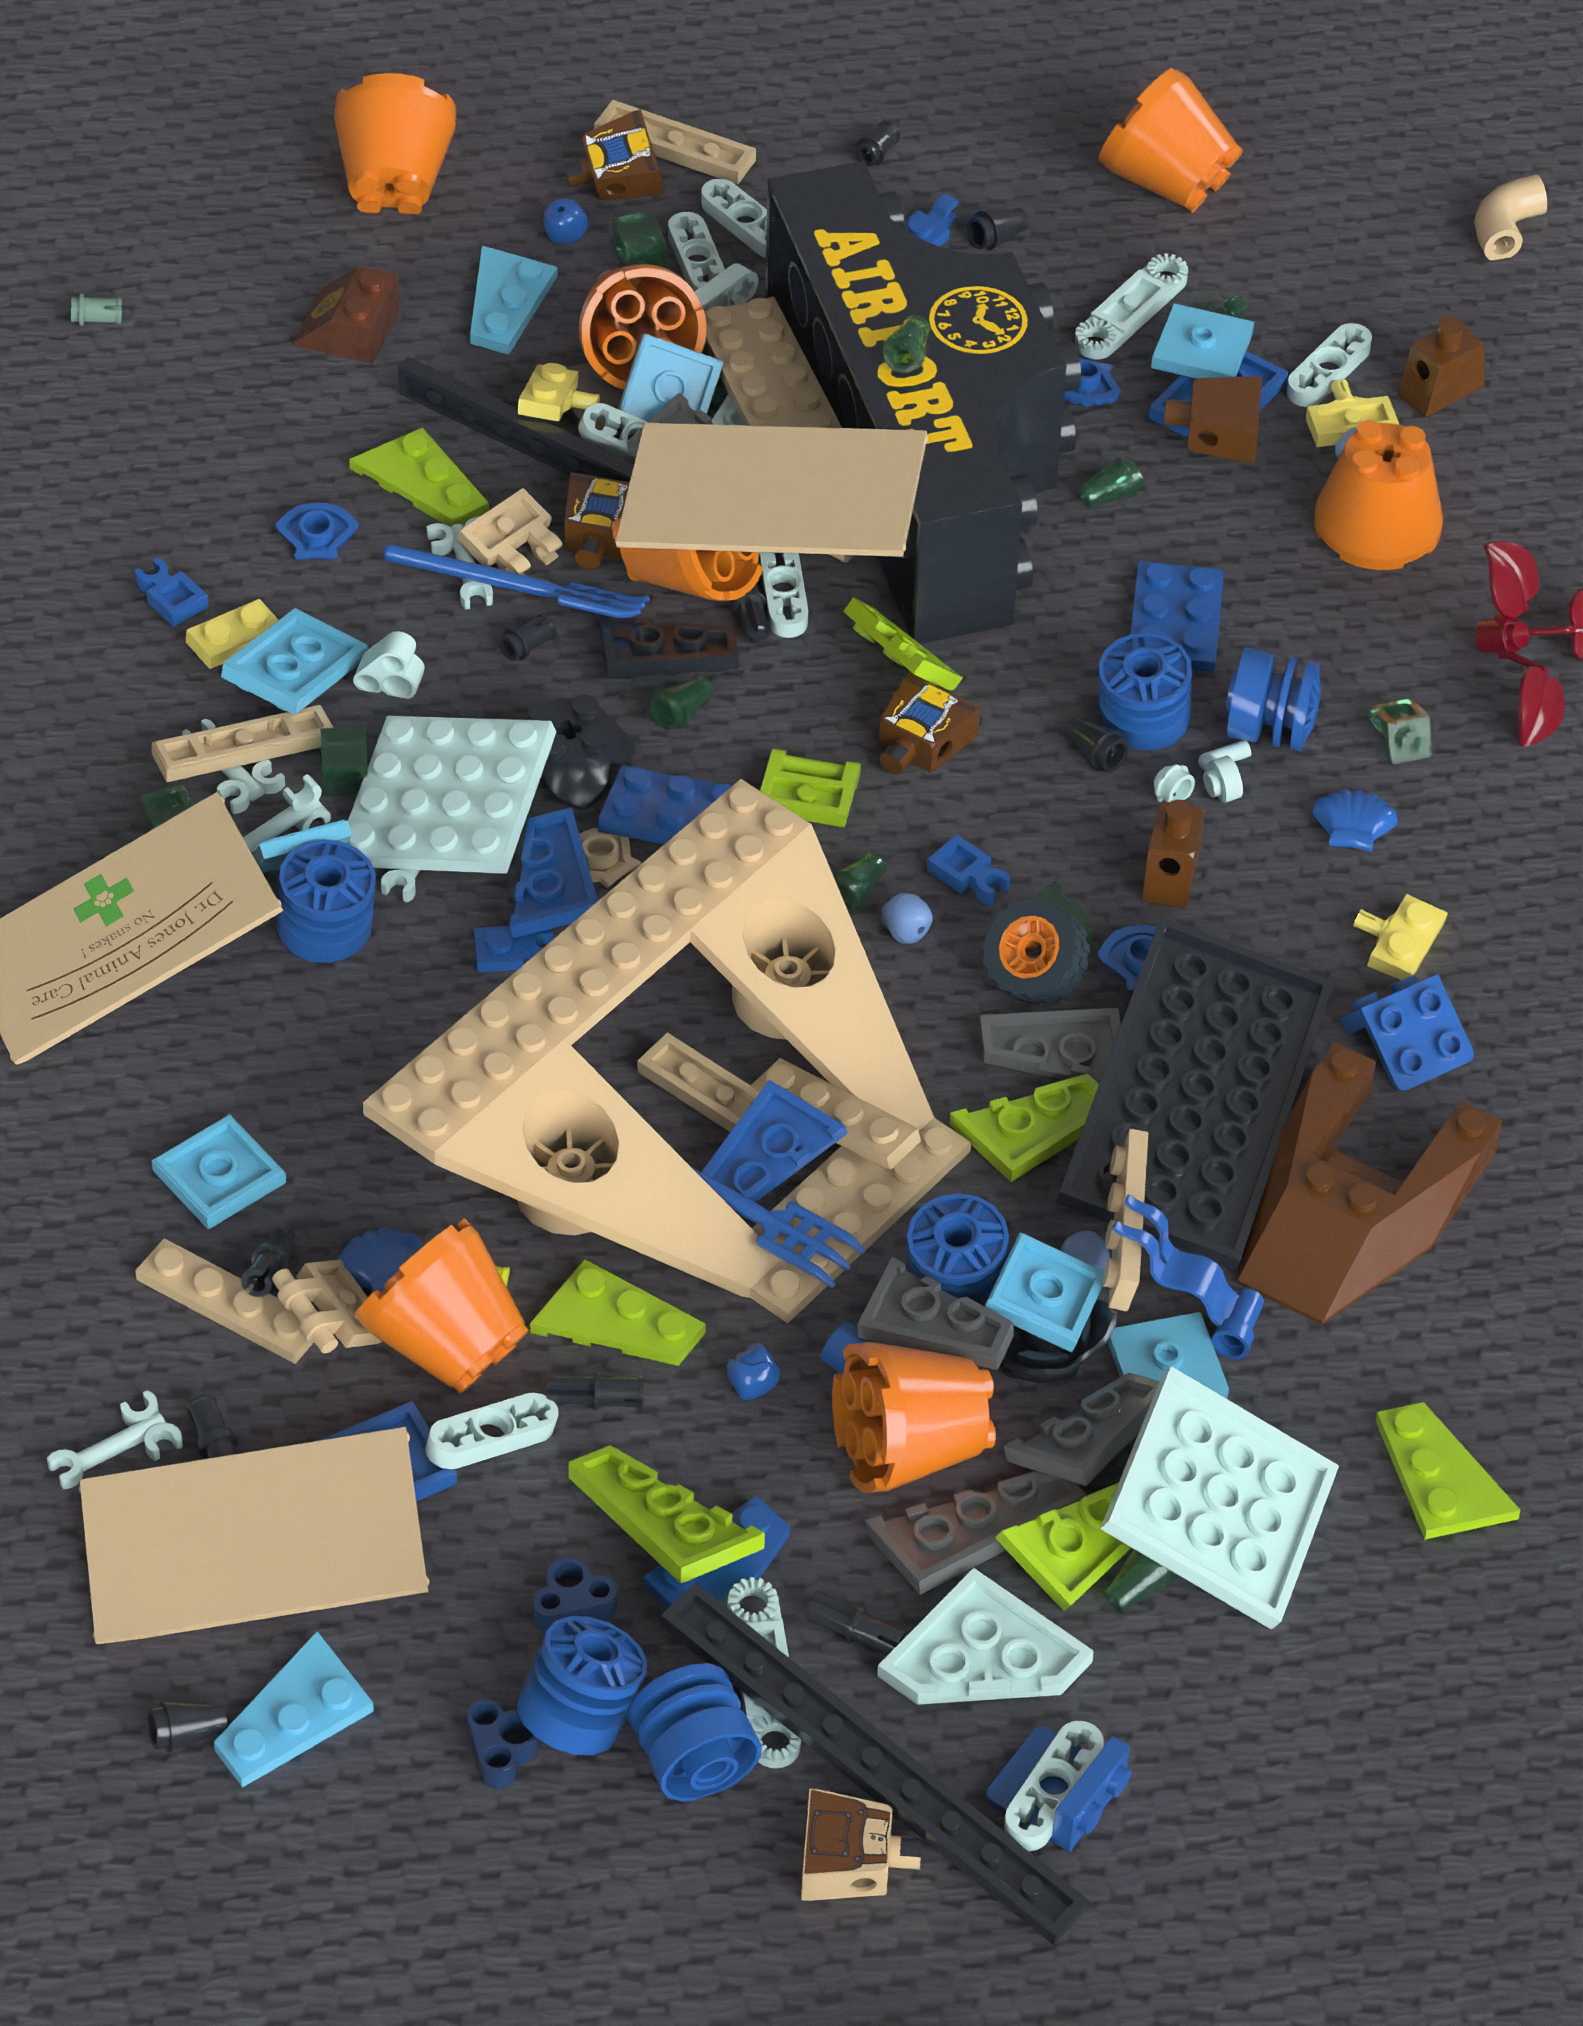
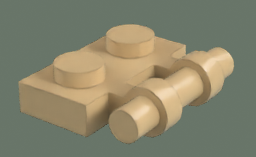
[272,1259,383,1353]

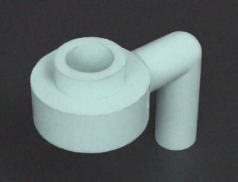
[1198,740,1251,803]

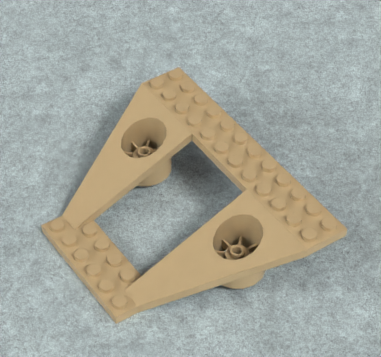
[363,779,971,1323]

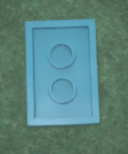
[221,608,368,715]

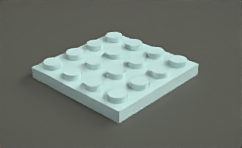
[347,716,556,874]
[1100,1366,1339,1630]

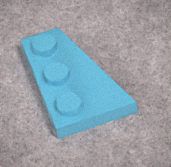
[470,245,558,355]
[214,1631,374,1787]

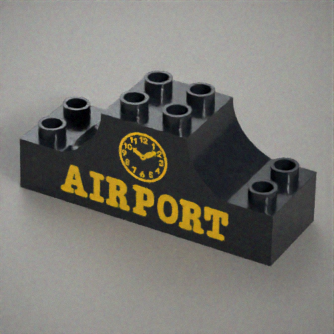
[765,161,1081,644]

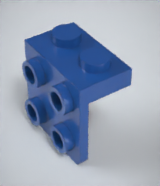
[1340,974,1474,1091]
[986,1726,1131,1853]

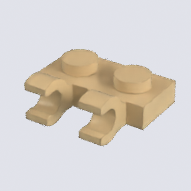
[457,488,562,575]

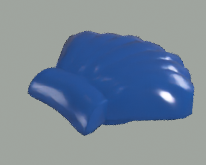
[1064,356,1121,407]
[276,503,359,560]
[1312,789,1398,852]
[1097,925,1157,991]
[337,1227,423,1293]

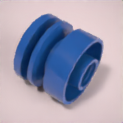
[1099,633,1192,750]
[1225,647,1322,752]
[276,839,376,963]
[907,1193,1009,1302]
[517,1616,647,1755]
[628,1663,762,1802]

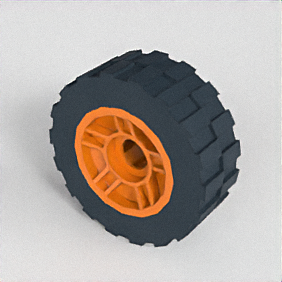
[982,897,1090,1005]

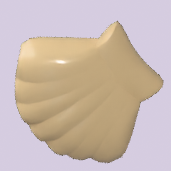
[579,828,641,887]

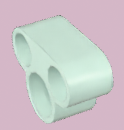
[353,631,425,699]

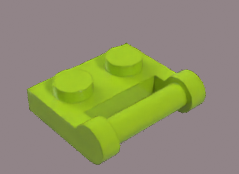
[760,748,861,828]

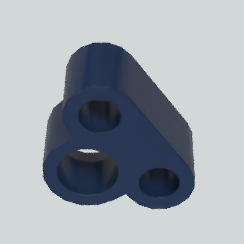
[533,1557,617,1633]
[467,1698,540,1789]

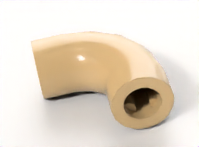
[1474,175,1547,260]

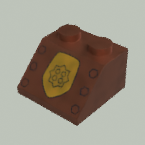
[294,266,400,364]

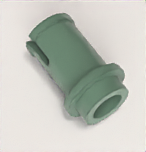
[71,293,122,326]

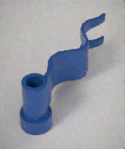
[1112,1194,1264,1360]

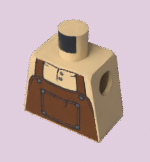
[802,1789,922,1901]

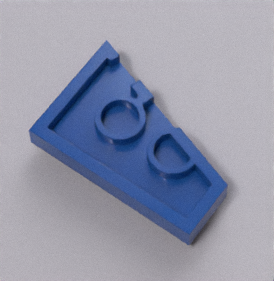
[509,807,598,939]
[702,1079,848,1215]
[643,1495,790,1609]

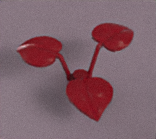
[1475,542,1583,747]

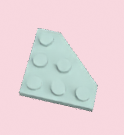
[877,1568,1094,1705]

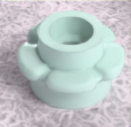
[1154,764,1195,802]

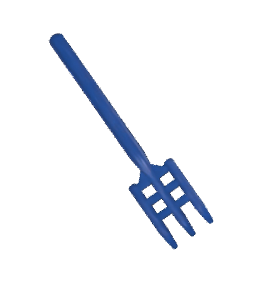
[383,544,650,618]
[690,1166,865,1288]

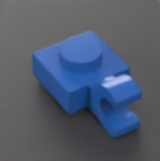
[904,194,959,247]

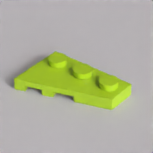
[349,428,489,527]
[843,597,963,691]
[949,1073,1099,1182]
[530,1259,706,1366]
[1376,1402,1520,1539]
[995,1483,1132,1611]

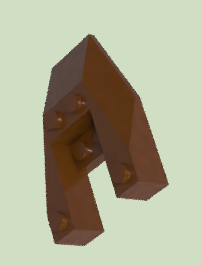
[1237,1042,1502,1325]

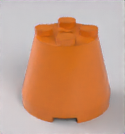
[1098,68,1243,213]
[334,73,456,214]
[579,264,706,390]
[1314,420,1443,570]
[612,518,763,601]
[354,1218,529,1394]
[832,1342,996,1493]

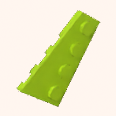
[569,1445,765,1584]

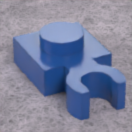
[135,558,209,627]
[927,834,1010,906]
[474,926,553,972]

